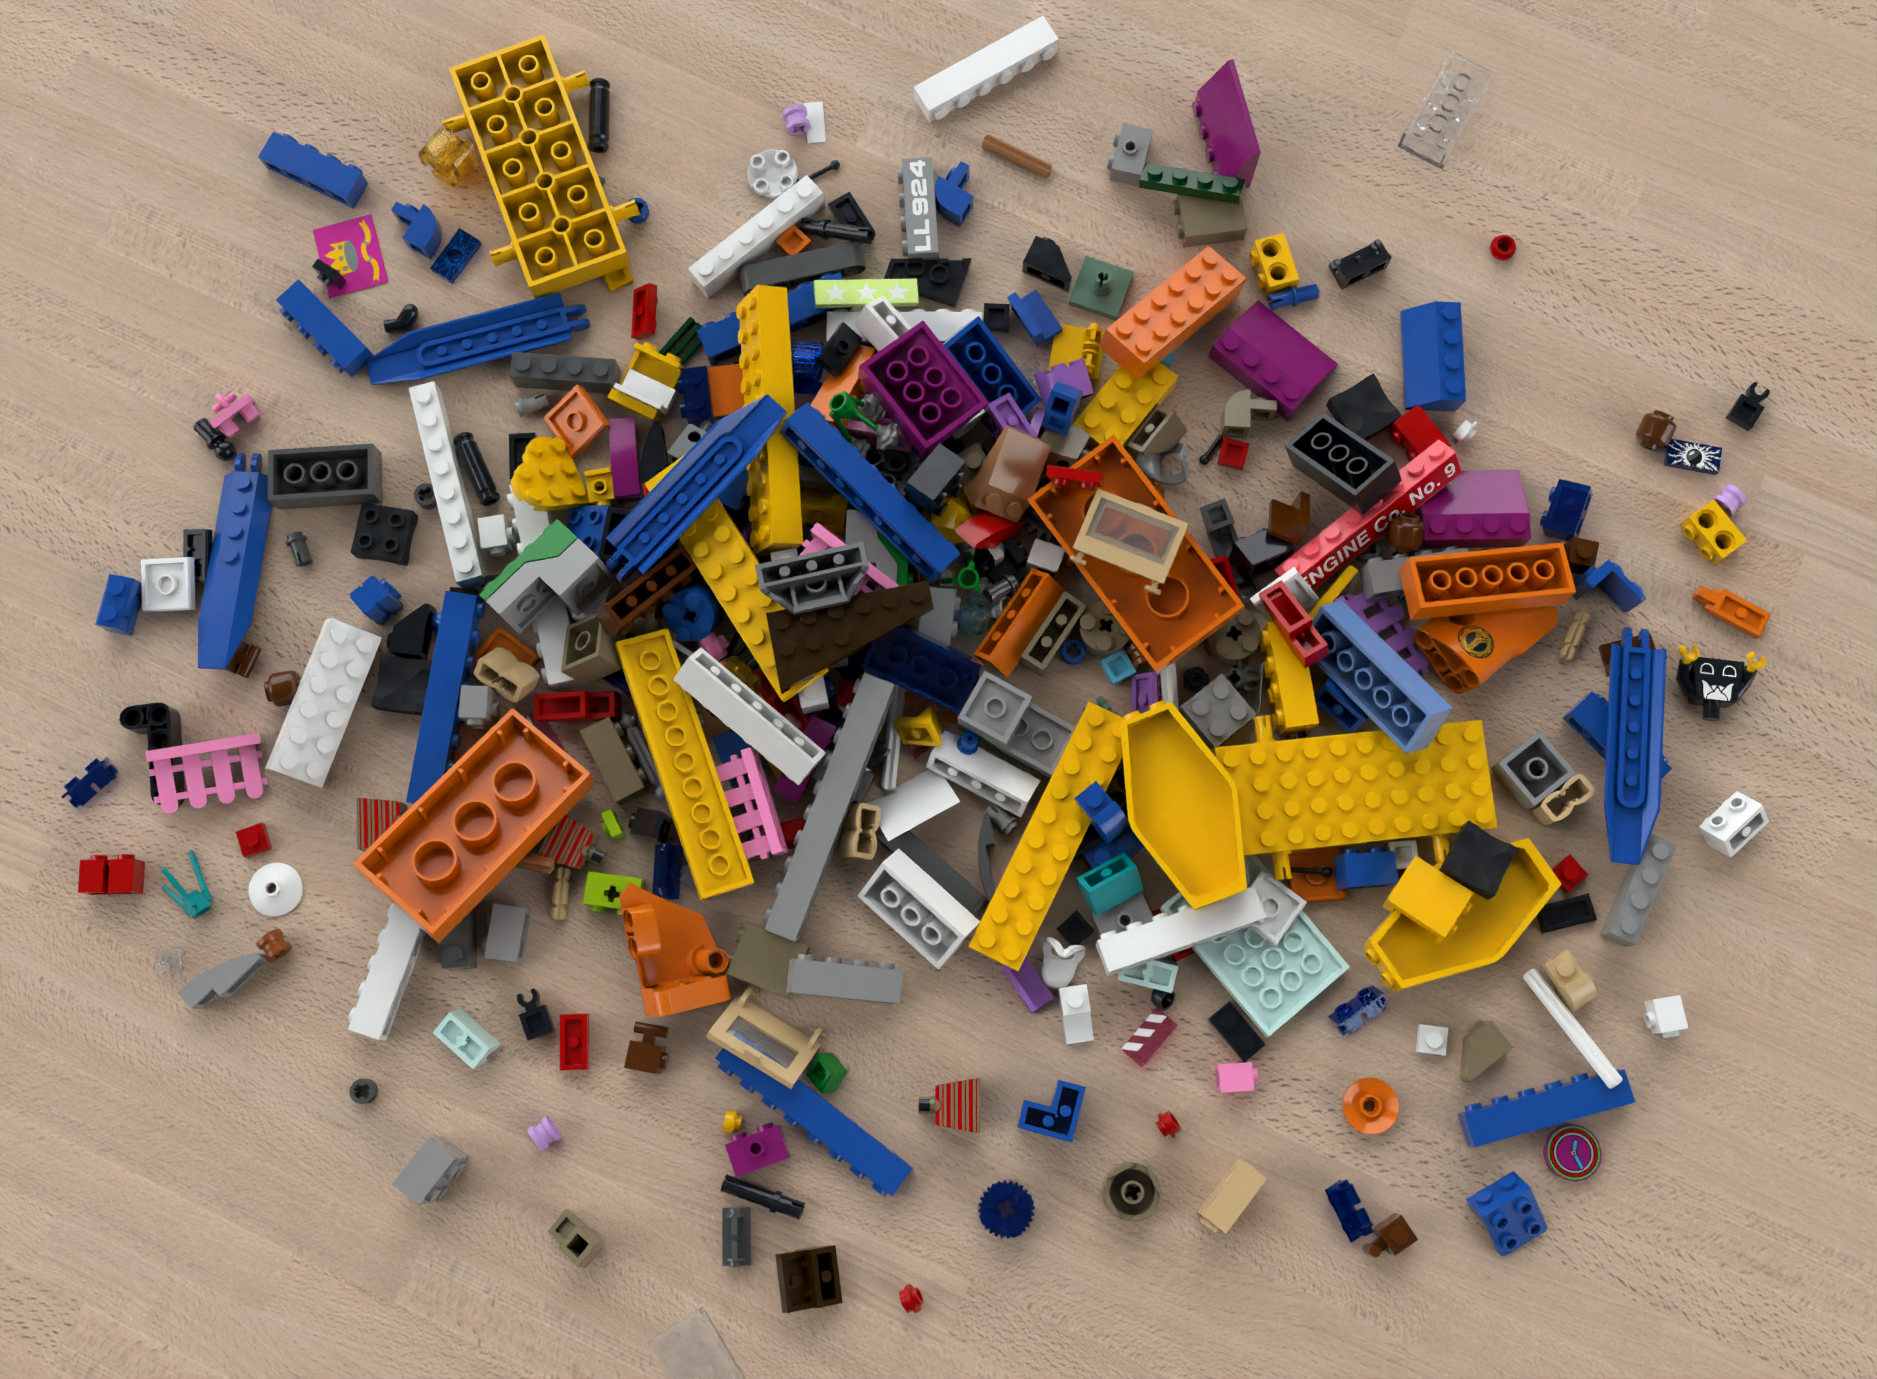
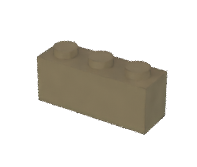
[1020,591,1087,677]
[580,717,649,806]

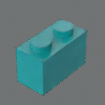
[1077,852,1144,916]

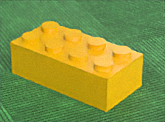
[1073,362,1178,450]
[1258,621,1319,737]

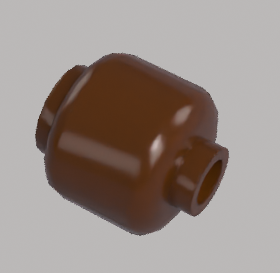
[1636,410,1677,451]
[1387,512,1425,554]
[264,670,302,707]

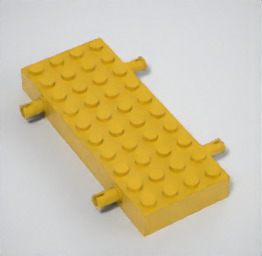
[442,34,640,299]
[1210,715,1498,880]

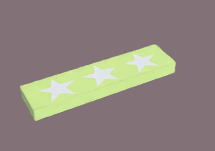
[813,279,919,308]

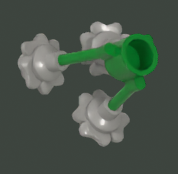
[829,391,901,458]
[923,541,993,607]

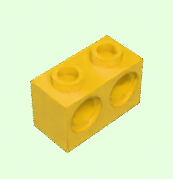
[1249,233,1300,297]
[1680,499,1747,565]

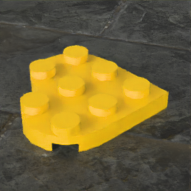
[510,436,590,512]

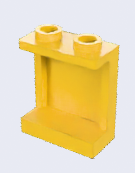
[607,342,686,422]
[1382,856,1474,943]

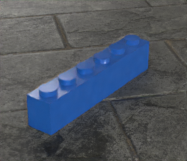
[697,272,853,366]
[1458,1065,1635,1147]

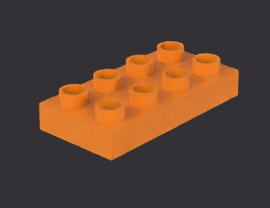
[1027,434,1245,674]
[353,708,595,944]

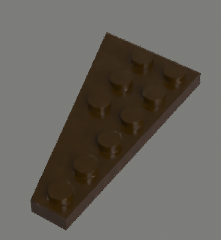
[766,581,934,694]

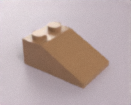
[966,425,1051,523]

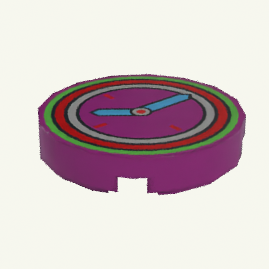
[1543,1124,1602,1182]

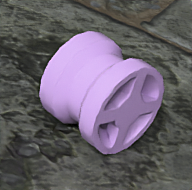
[782,105,811,136]
[1711,485,1747,518]
[528,1115,562,1151]

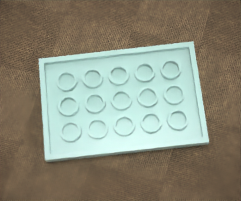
[1159,855,1350,1038]

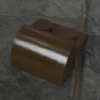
[775,1245,843,1313]

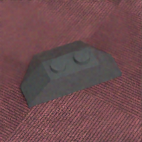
[755,541,869,615]

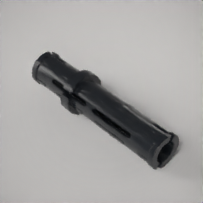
[799,218,874,244]
[721,1174,805,1220]

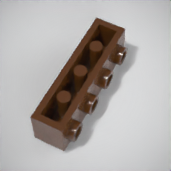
[595,545,697,637]

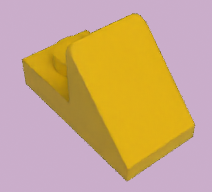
[893,706,942,747]

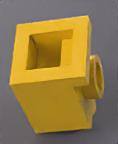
[584,467,619,506]

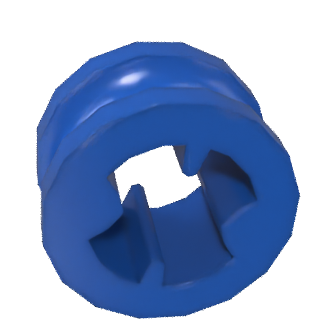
[628,198,649,224]
[1061,639,1085,665]

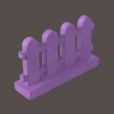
[1332,592,1431,676]

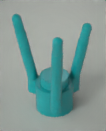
[161,850,213,919]

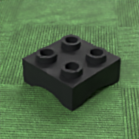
[1326,373,1402,441]
[351,503,419,566]
[371,654,432,716]
[1439,821,1519,900]

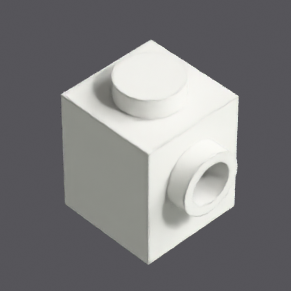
[477,514,516,557]
[1644,995,1688,1038]

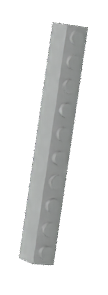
[763,673,897,941]

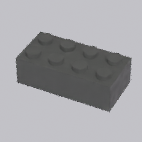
[268,443,382,509]

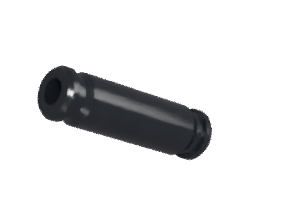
[588,78,610,153]
[453,432,500,506]

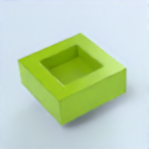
[600,809,626,841]

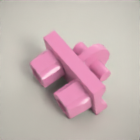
[209,392,260,438]

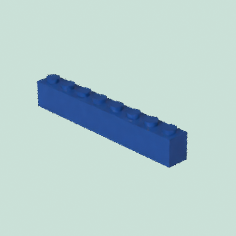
[779,402,960,584]
[406,591,485,804]
[715,1031,913,1197]

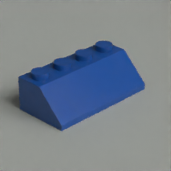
[1400,301,1466,412]

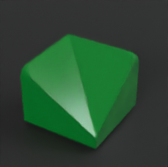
[806,1053,848,1093]

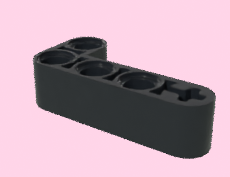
[119,702,185,807]

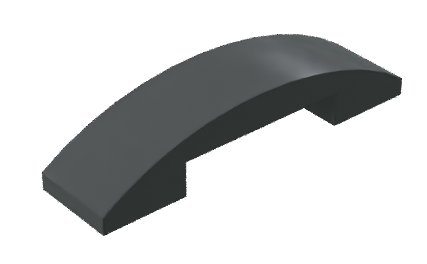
[1200,498,1262,604]
[978,817,996,901]

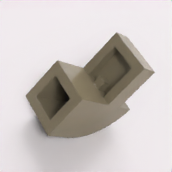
[1220,389,1277,439]
[548,1209,605,1268]

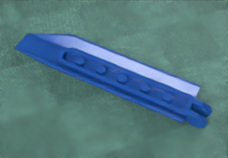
[366,292,590,385]
[605,394,787,582]
[198,453,272,670]
[1604,627,1667,865]

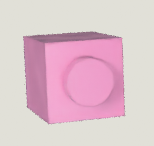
[1215,1062,1258,1093]

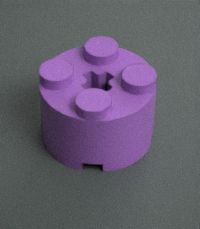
[1034,358,1094,408]

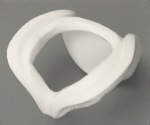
[1041,937,1086,989]

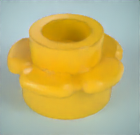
[722,1109,742,1136]

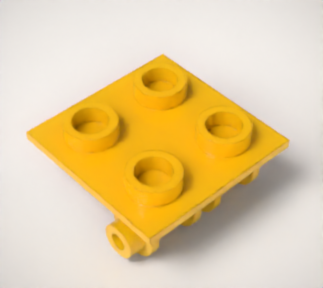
[1048,323,1105,380]

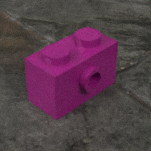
[725,1122,791,1177]

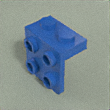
[566,505,614,556]
[1573,559,1646,613]
[1466,1171,1547,1256]

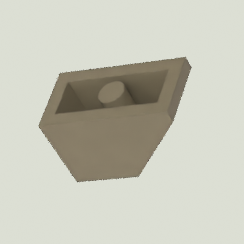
[1125,404,1188,455]
[1460,1020,1513,1082]

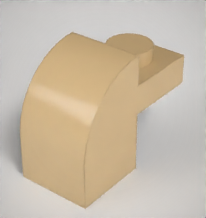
[1542,950,1597,1013]

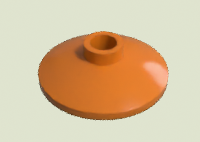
[1342,1077,1399,1134]

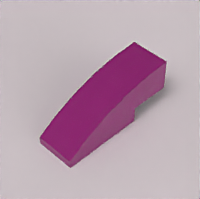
[609,417,641,500]
[773,714,838,803]

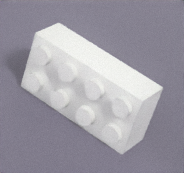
[858,848,980,970]

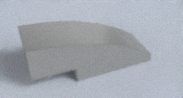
[177,953,267,1009]

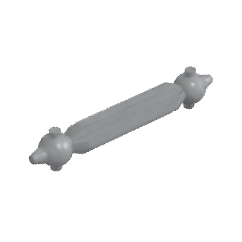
[620,710,668,805]

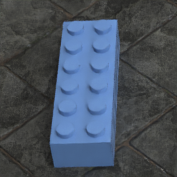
[1312,600,1453,754]

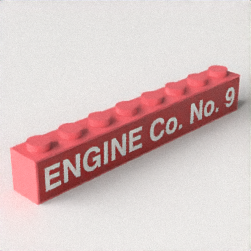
[1274,440,1463,590]

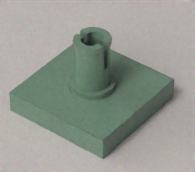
[1069,256,1134,321]

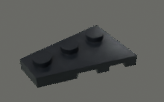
[884,258,972,308]

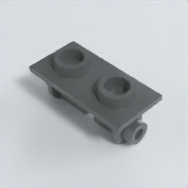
[722,1207,751,1267]

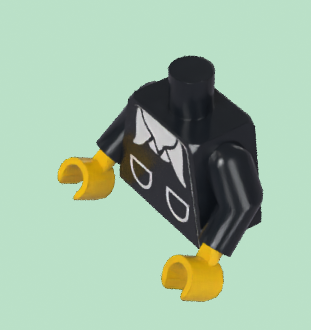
[1676,645,1767,721]

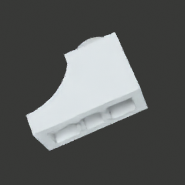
[1058,984,1094,1045]

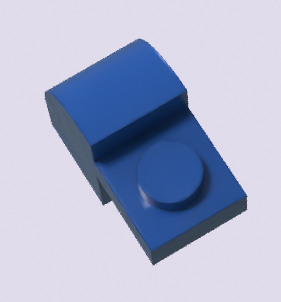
[935,161,973,227]
[391,201,442,259]
[1042,381,1083,436]
[1074,781,1130,845]

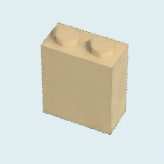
[1197,1159,1267,1234]

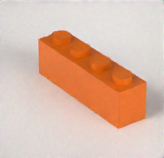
[811,345,877,433]
[973,568,1065,678]

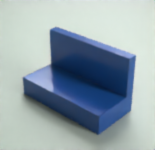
[1007,290,1063,347]

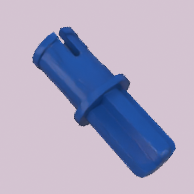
[1267,283,1320,310]

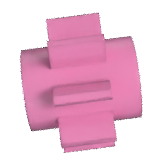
[696,631,730,661]

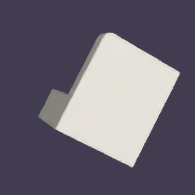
[1026,538,1065,573]

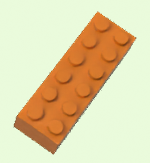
[1100,246,1246,381]
[1399,542,1576,620]

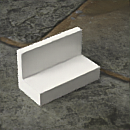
[614,369,678,415]

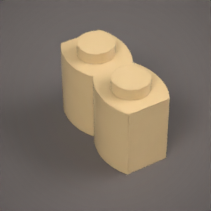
[474,647,540,702]
[1532,774,1595,826]
[839,803,881,862]

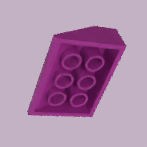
[1192,59,1261,188]
[1208,300,1338,421]
[858,321,989,458]
[1415,470,1531,548]

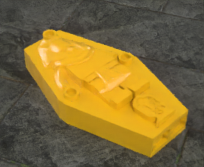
[1119,700,1247,910]
[1363,838,1561,992]

